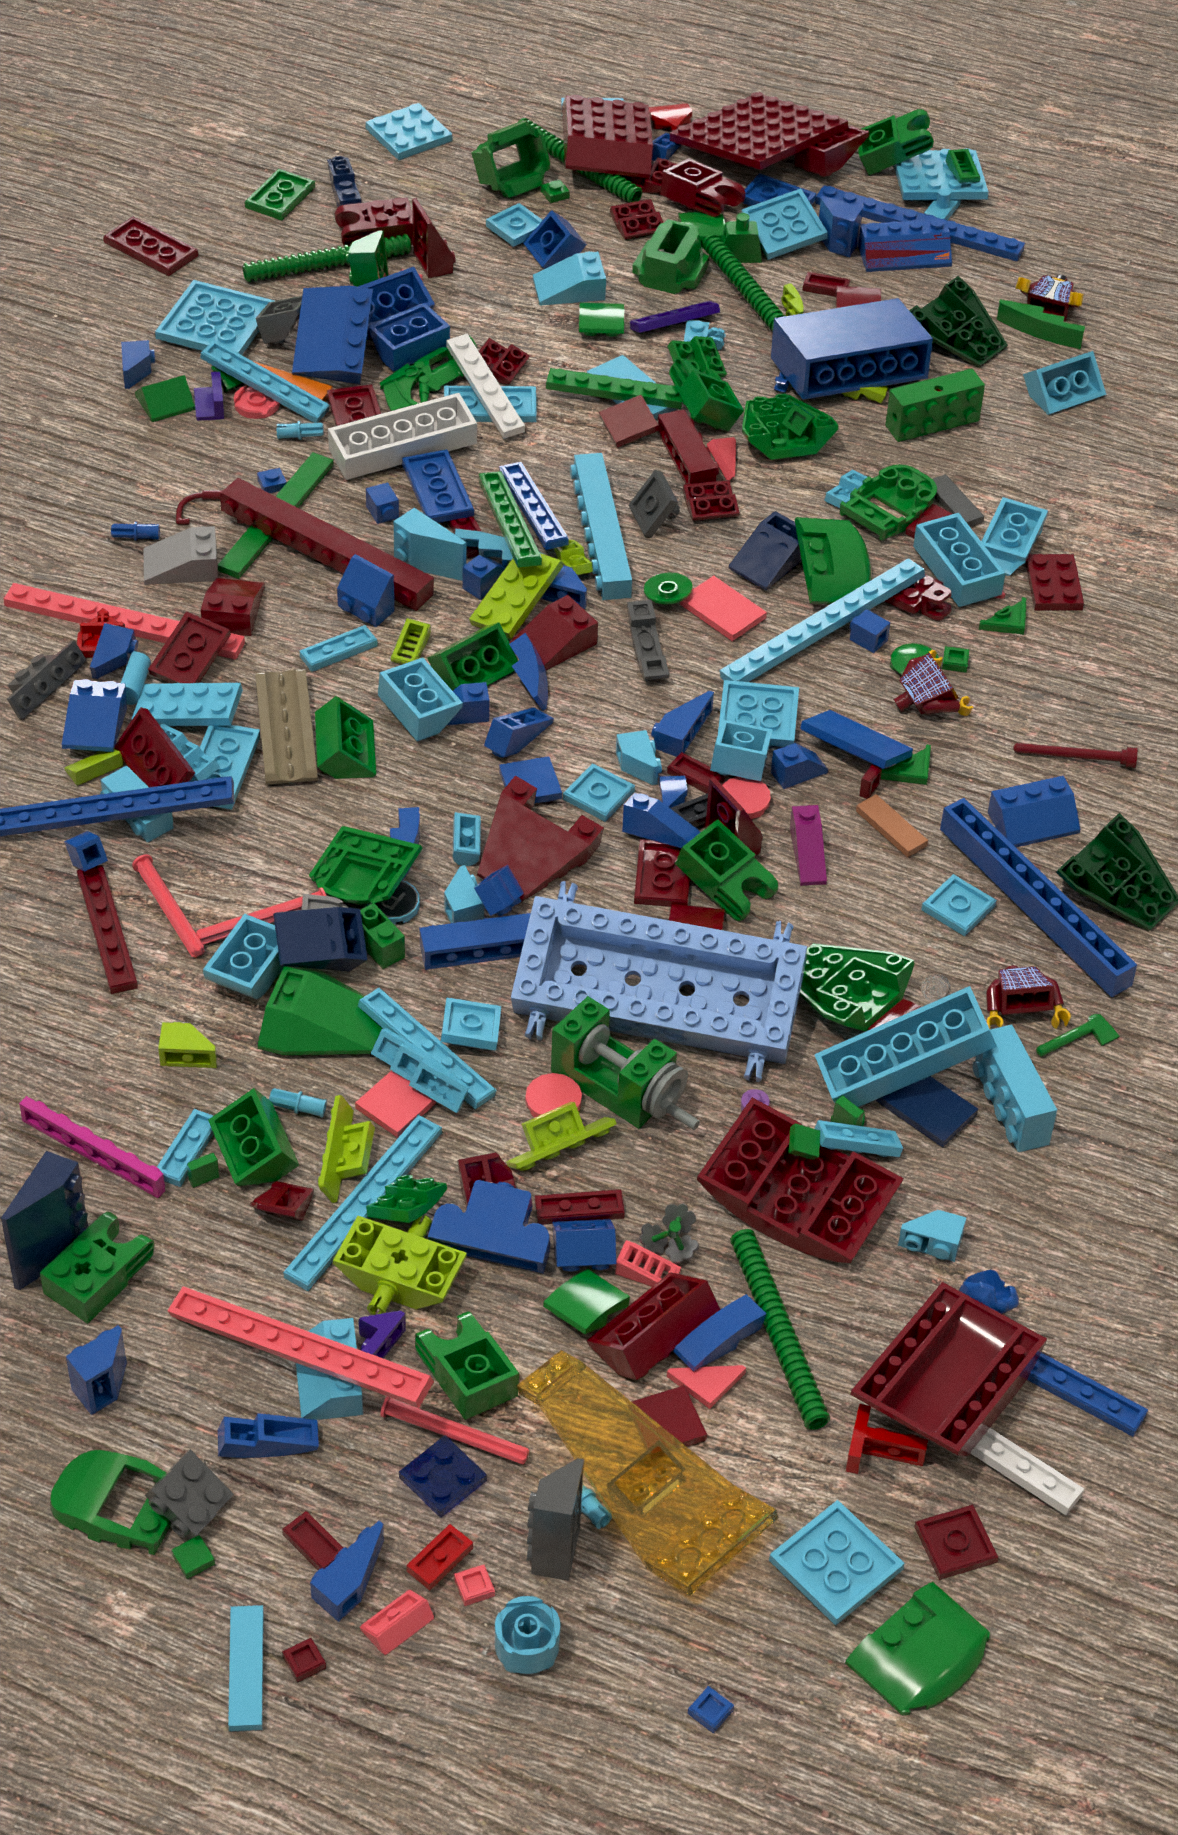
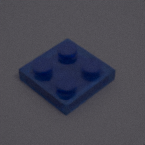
[399,1435,487,1518]

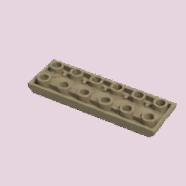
[255,669,318,785]

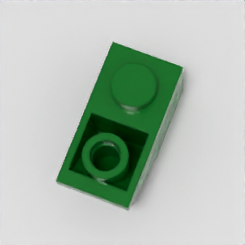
[360,903,405,969]

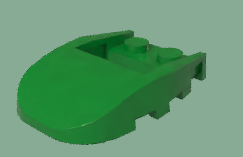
[840,464,937,541]
[50,1450,172,1555]

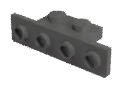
[7,640,86,719]

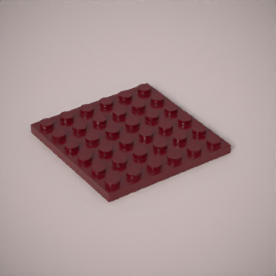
[669,92,848,170]

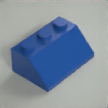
[368,303,450,372]
[988,776,1081,847]

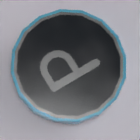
[367,880,420,925]

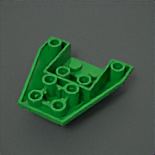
[742,394,839,460]
[800,943,915,1031]
[257,966,383,1055]

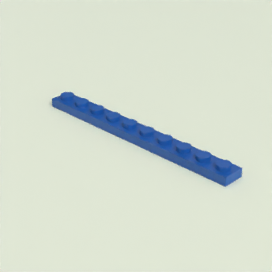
[815,185,1025,261]
[0,776,234,836]

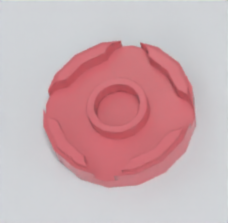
[234,386,280,419]
[722,777,771,819]
[525,1073,582,1118]

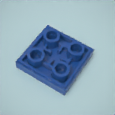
[499,756,562,804]

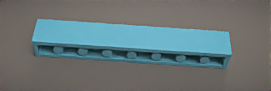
[570,453,632,600]

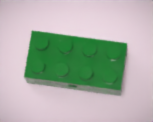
[885,368,985,442]

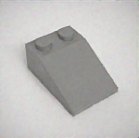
[143,526,218,585]

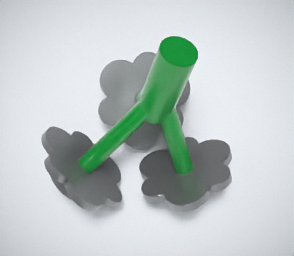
[639,1203,699,1264]

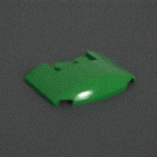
[794,517,872,605]
[309,825,423,905]
[845,1582,990,1716]

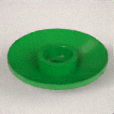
[644,572,693,604]

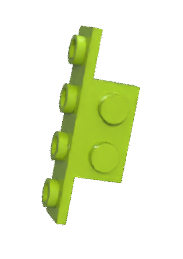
[318,1095,375,1203]
[506,1102,617,1171]

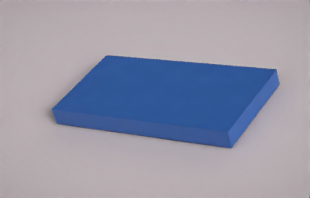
[402,449,474,523]
[800,710,913,769]

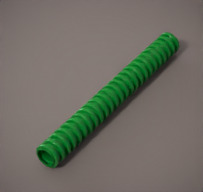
[519,118,642,203]
[702,233,785,332]
[242,234,412,283]
[730,1229,831,1430]

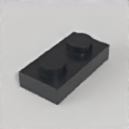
[670,793,708,827]

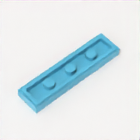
[228,1605,264,1731]

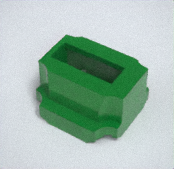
[471,120,551,197]
[632,219,709,294]

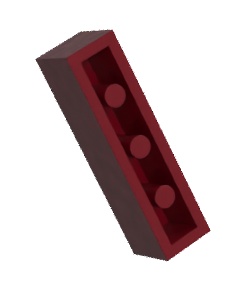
[657,409,719,484]

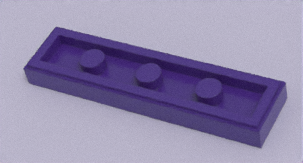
[629,301,720,333]

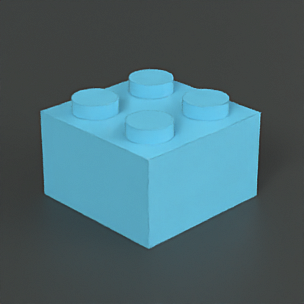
[710,719,773,781]

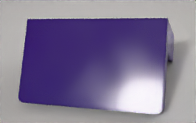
[194,372,224,421]

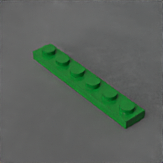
[546,368,683,409]

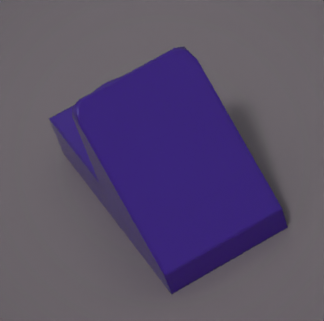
[358,1310,406,1359]

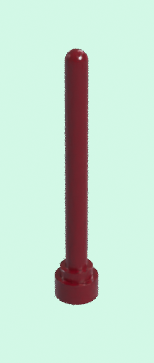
[1013,743,1138,768]

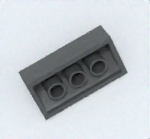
[526,1458,584,1581]

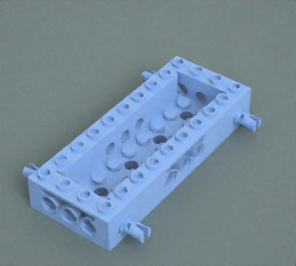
[511,881,807,1082]

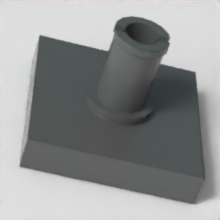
[628,470,680,538]

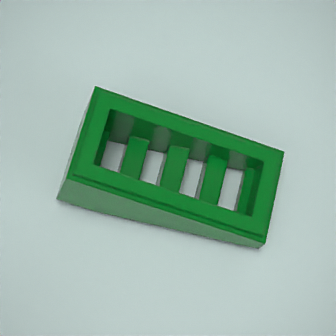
[945,149,981,183]

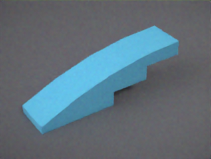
[455,529,545,567]
[160,724,220,781]
[371,1028,470,1113]

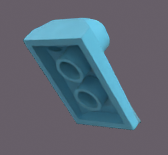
[981,497,1048,576]

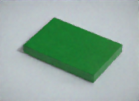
[245,169,315,221]

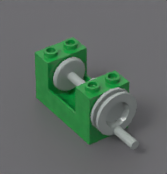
[551,996,700,1130]

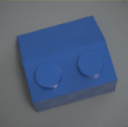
[819,196,863,258]
[523,210,587,269]
[337,554,395,627]
[552,1219,616,1271]

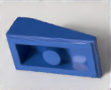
[652,133,681,161]

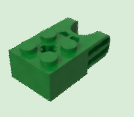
[858,109,934,175]
[669,358,744,432]
[675,819,778,921]
[40,1211,155,1324]
[415,1311,519,1420]

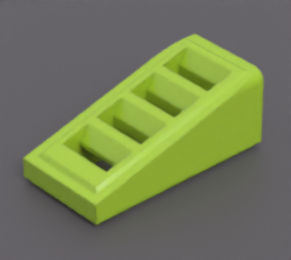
[390,618,431,664]

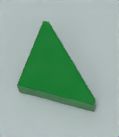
[979,597,1027,635]
[881,744,931,785]

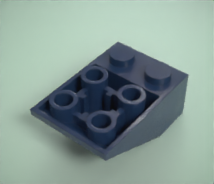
[728,511,802,590]
[273,907,368,972]

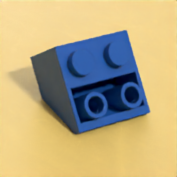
[66,1325,127,1415]

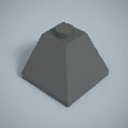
[255,296,302,345]

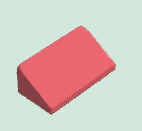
[360,1590,434,1655]

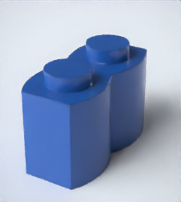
[474,865,524,917]

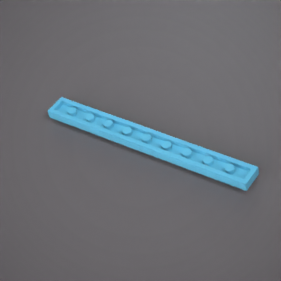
[720,558,925,682]

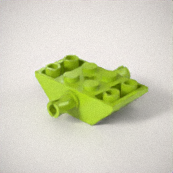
[333,1215,467,1315]

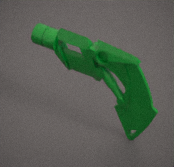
[380,336,477,411]

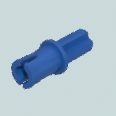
[111,521,160,541]

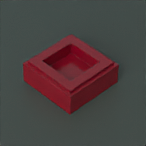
[859,764,882,799]
[282,1637,326,1683]

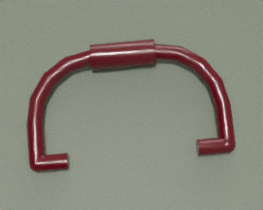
[176,490,245,524]

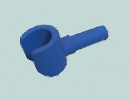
[774,371,789,393]

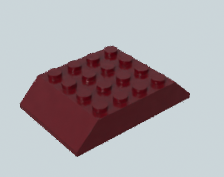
[562,95,653,178]
[850,1282,1047,1456]

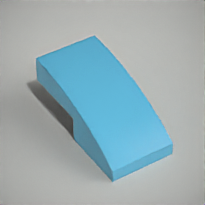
[824,470,867,508]

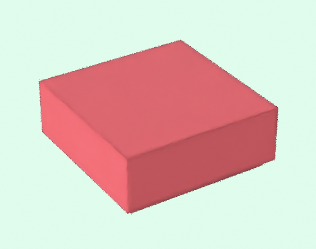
[454,1564,495,1606]

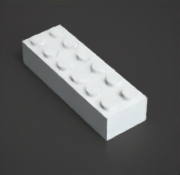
[328,393,477,480]

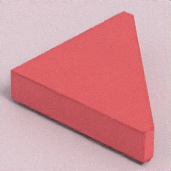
[707,437,736,480]
[667,1365,746,1409]

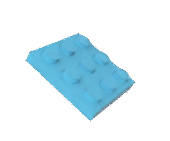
[366,103,452,160]
[742,189,828,260]
[718,680,799,747]
[769,1500,905,1626]

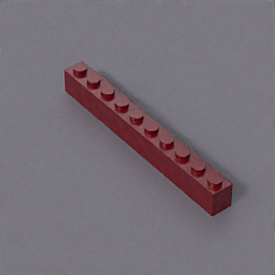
[220,478,434,611]

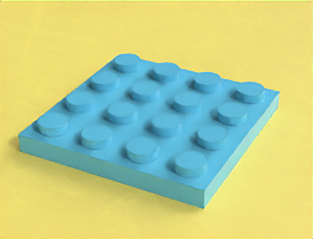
[894,148,988,200]
[155,280,275,355]

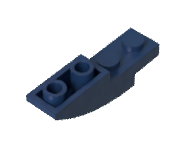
[327,156,362,208]

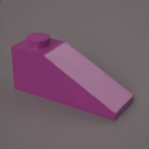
[790,805,827,886]

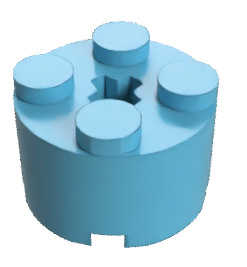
[495,1596,560,1674]

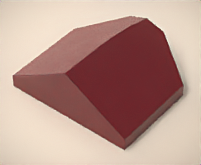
[457,1152,516,1208]
[250,1181,314,1221]

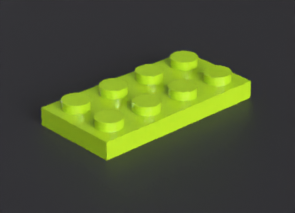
[469,553,563,639]

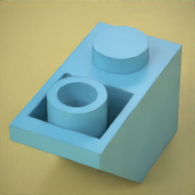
[616,730,662,785]
[444,865,486,923]
[898,1210,966,1262]

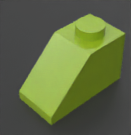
[158,1022,217,1068]

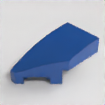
[659,776,687,808]

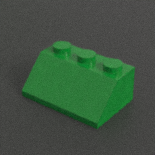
[346,231,390,287]
[427,622,518,691]
[315,696,376,779]
[208,1088,299,1186]

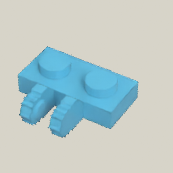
[684,320,726,350]

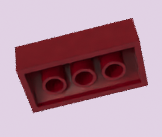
[587,1272,721,1380]

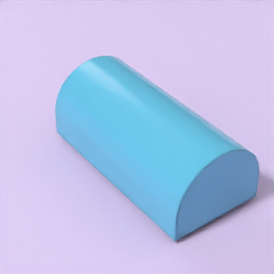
[121,651,151,705]
[453,812,481,866]

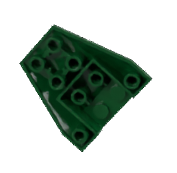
[909,276,1008,368]
[1056,813,1178,932]

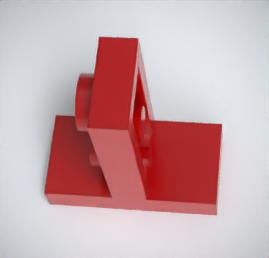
[845,1404,928,1474]

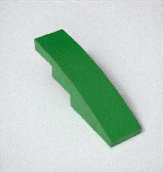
[996,299,1085,350]

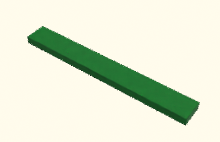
[218,452,334,579]
[478,471,542,568]

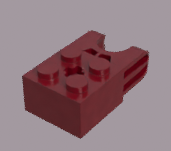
[660,158,745,217]
[334,197,413,246]

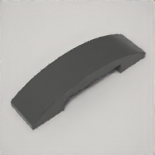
[627,600,669,680]

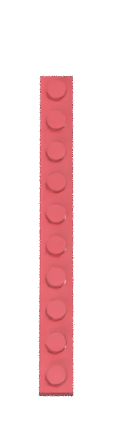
[4,583,245,660]
[167,1286,434,1408]

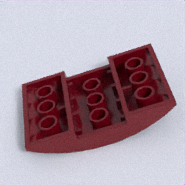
[697,1097,904,1263]

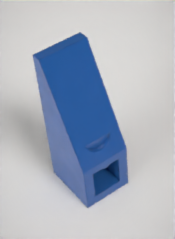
[310,1521,384,1622]

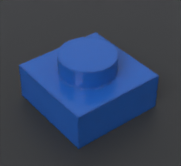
[257,468,287,493]

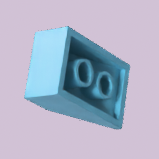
[533,252,606,306]
[393,508,466,581]

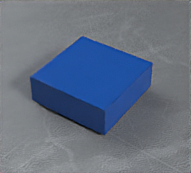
[688,1686,734,1734]

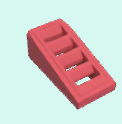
[615,1240,681,1287]

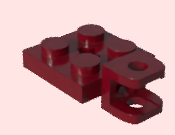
[884,575,952,620]

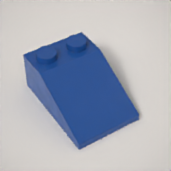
[62,679,127,752]

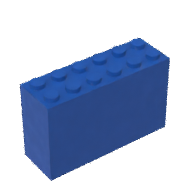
[771,298,933,400]

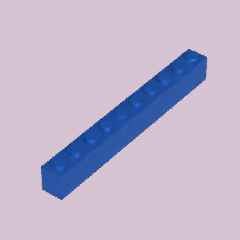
[940,798,1137,997]

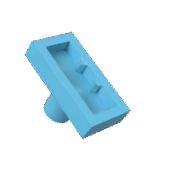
[924,188,961,220]

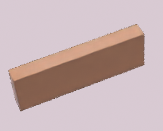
[856,794,928,858]

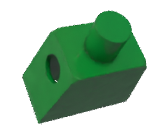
[721,213,762,263]

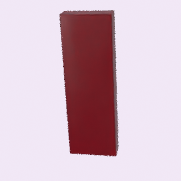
[535,1189,625,1225]

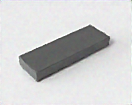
[933,474,984,527]

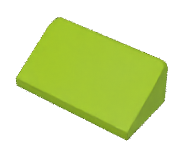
[64,749,123,786]

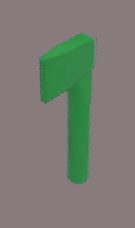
[1036,1014,1120,1057]

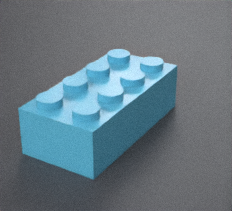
[913,513,1005,607]
[973,1025,1057,1153]

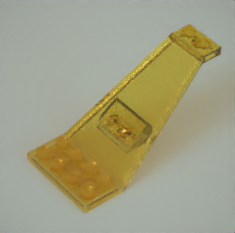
[517,1350,779,1596]

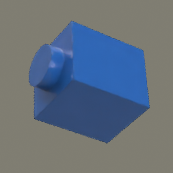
[366,482,399,524]
[850,609,890,653]
[64,831,108,871]

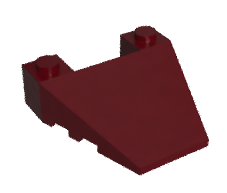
[477,776,604,902]

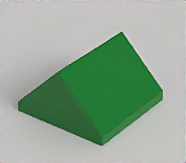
[135,375,195,423]

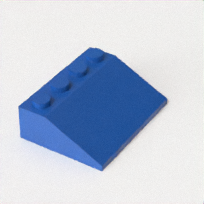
[292,286,373,384]

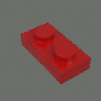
[406,1524,473,1591]

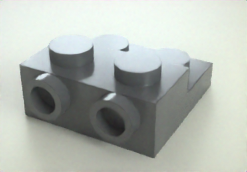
[145,1449,234,1540]

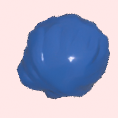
[959,1270,1019,1314]

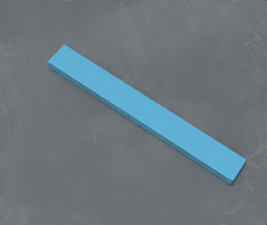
[283,1115,442,1291]

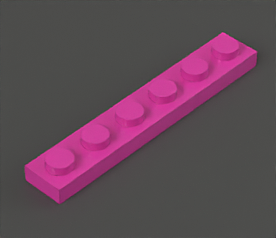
[19,1096,165,1198]

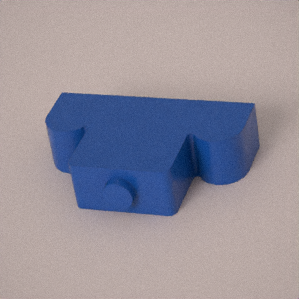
[428,1180,551,1274]

